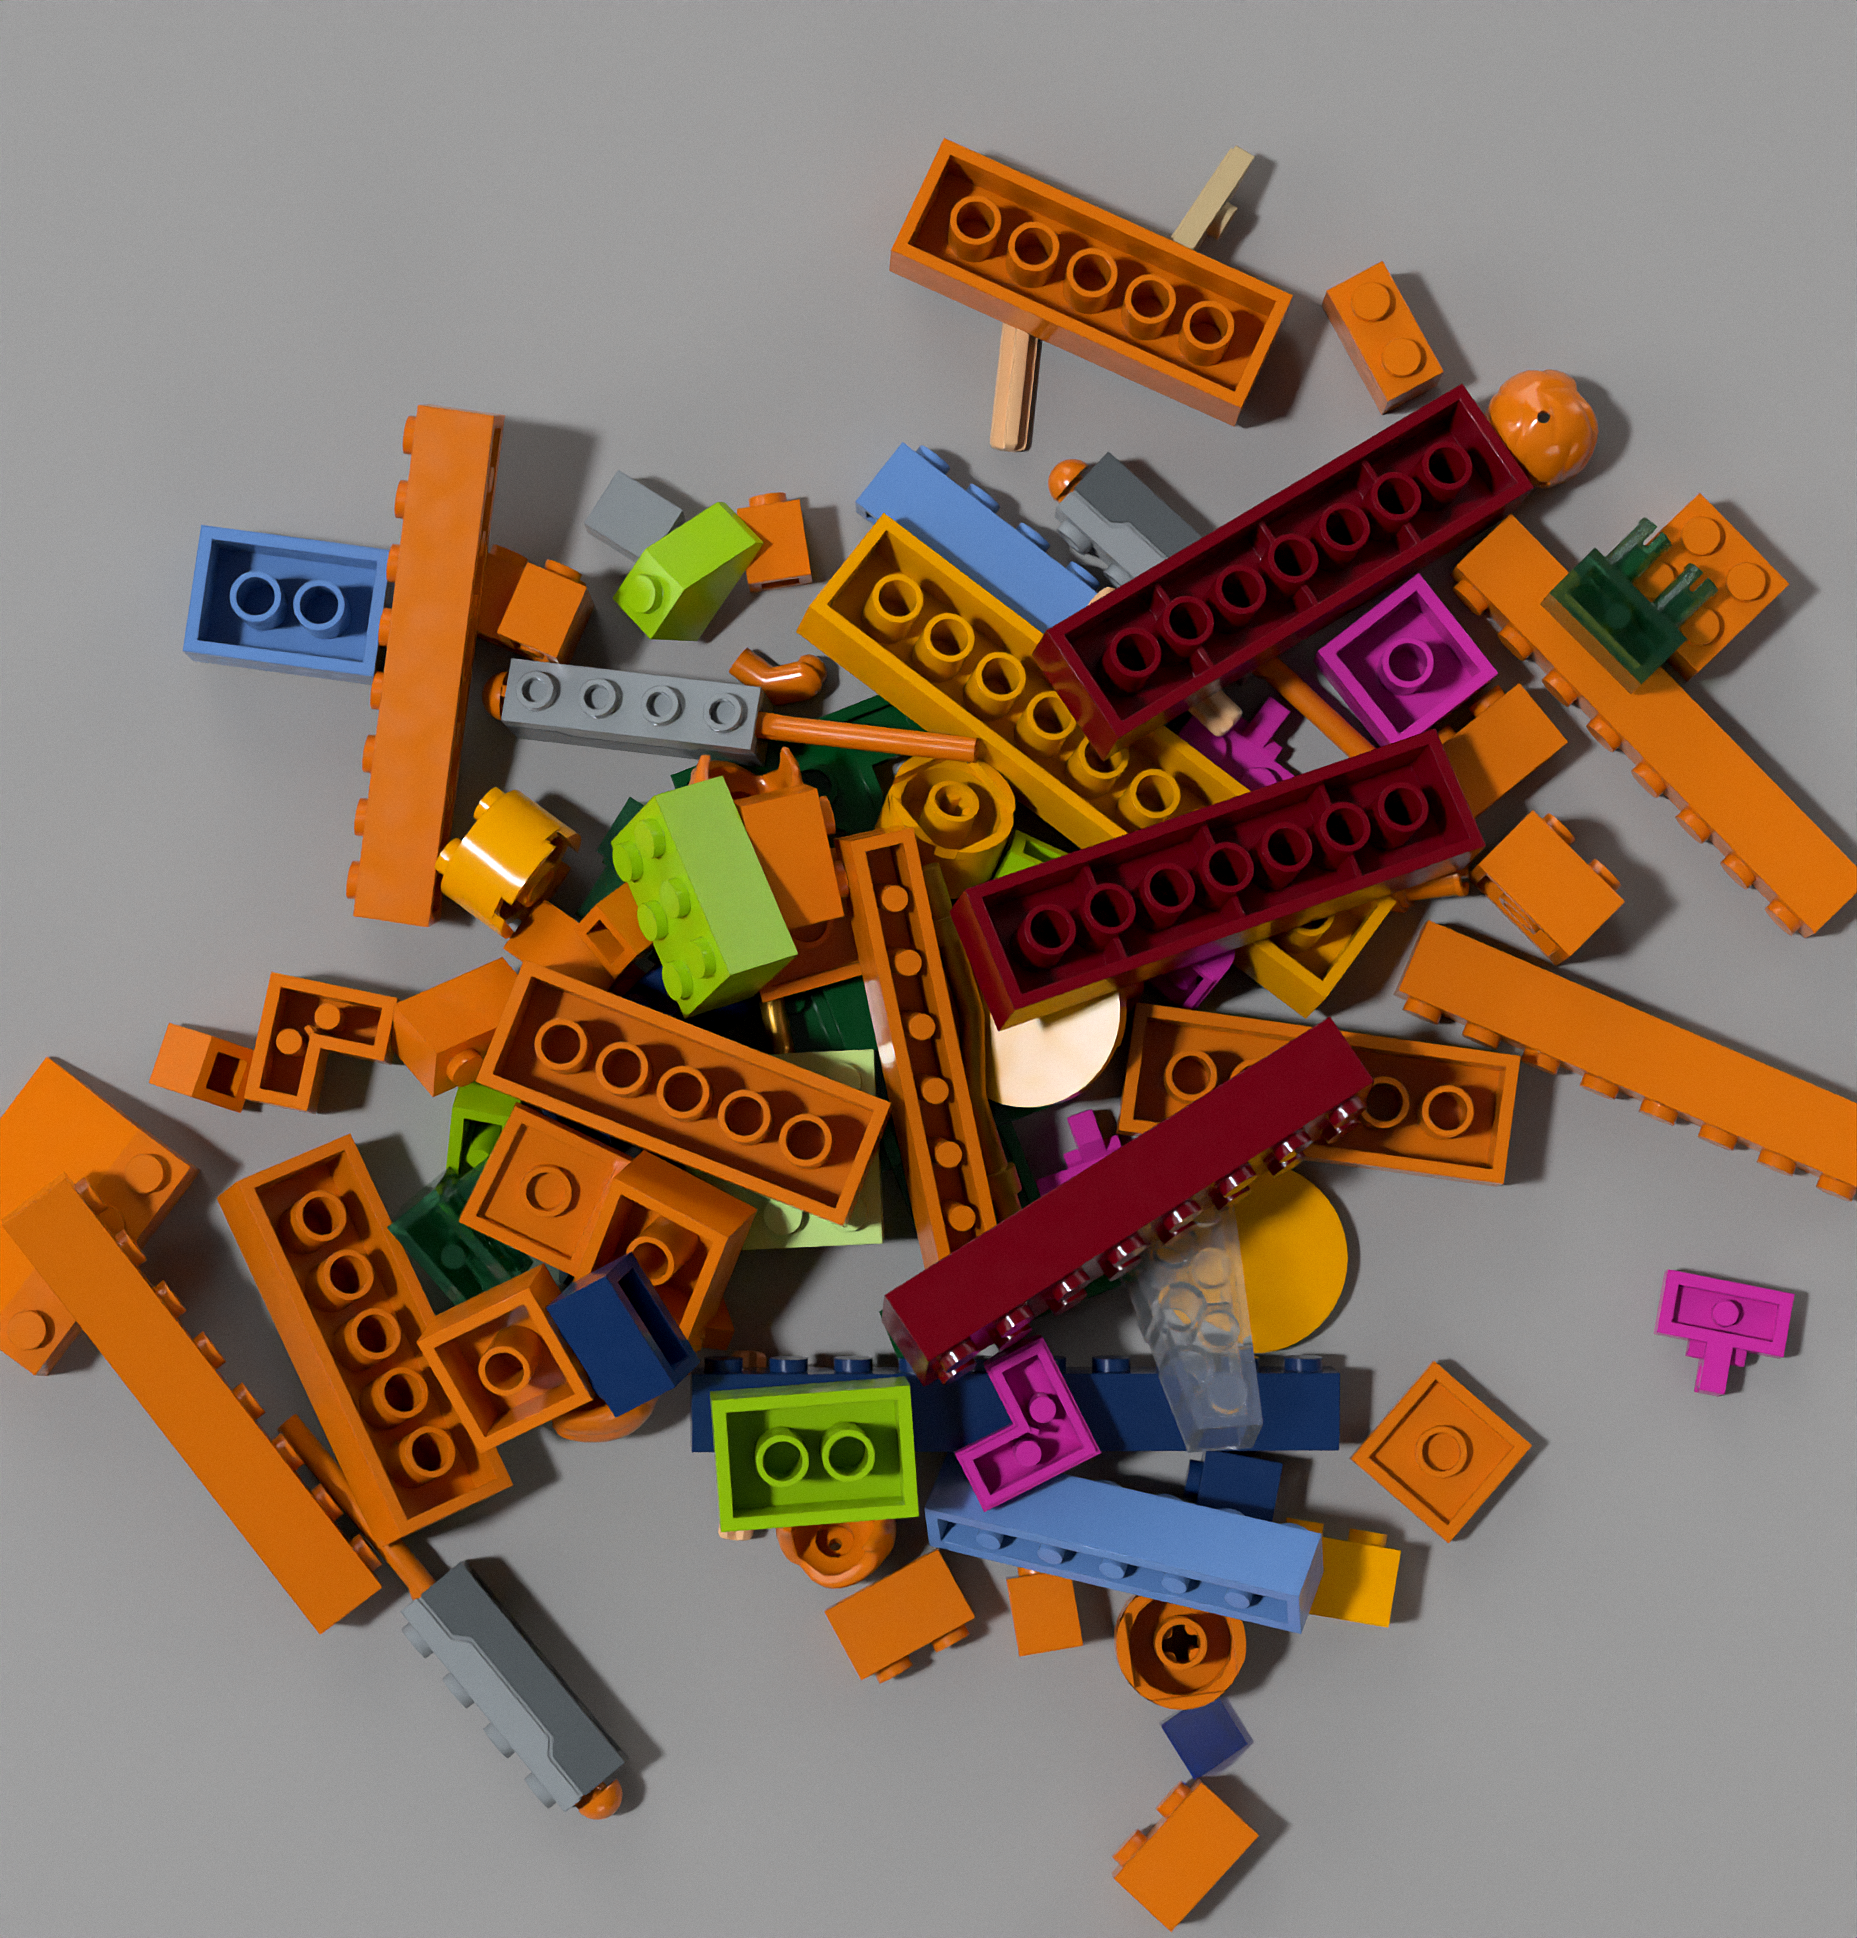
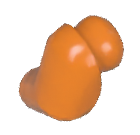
[729,647,828,706]

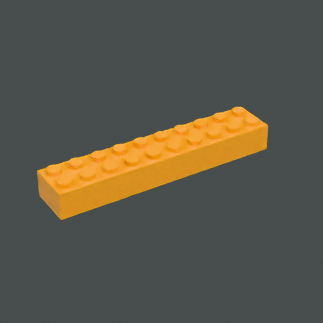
[796,513,1396,1019]

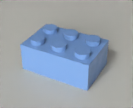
[183,525,395,685]

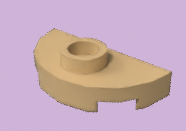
[1170,145,1255,251]

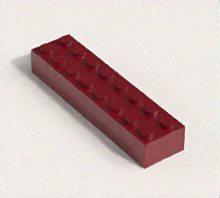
[1031,383,1534,761]
[949,729,1486,1032]
[881,1017,1374,1387]

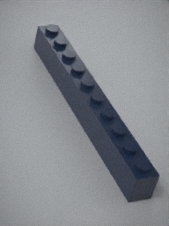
[690,1355,1340,1452]

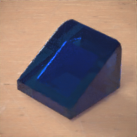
[1159,1697,1248,1780]

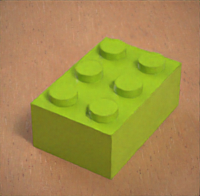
[611,775,798,1019]
[710,1376,919,1532]

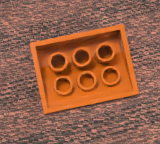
[0,1056,201,1376]

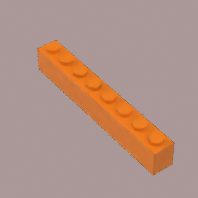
[346,404,505,927]
[1450,513,1857,938]
[834,825,997,1269]
[1393,920,1857,1202]
[2,1172,383,1635]

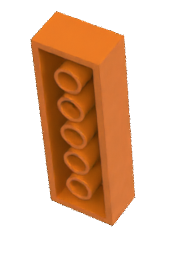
[889,138,1293,427]
[475,959,894,1228]
[1116,1002,1521,1187]
[217,1133,513,1549]

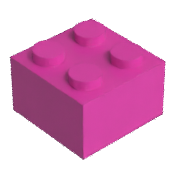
[1313,573,1498,747]

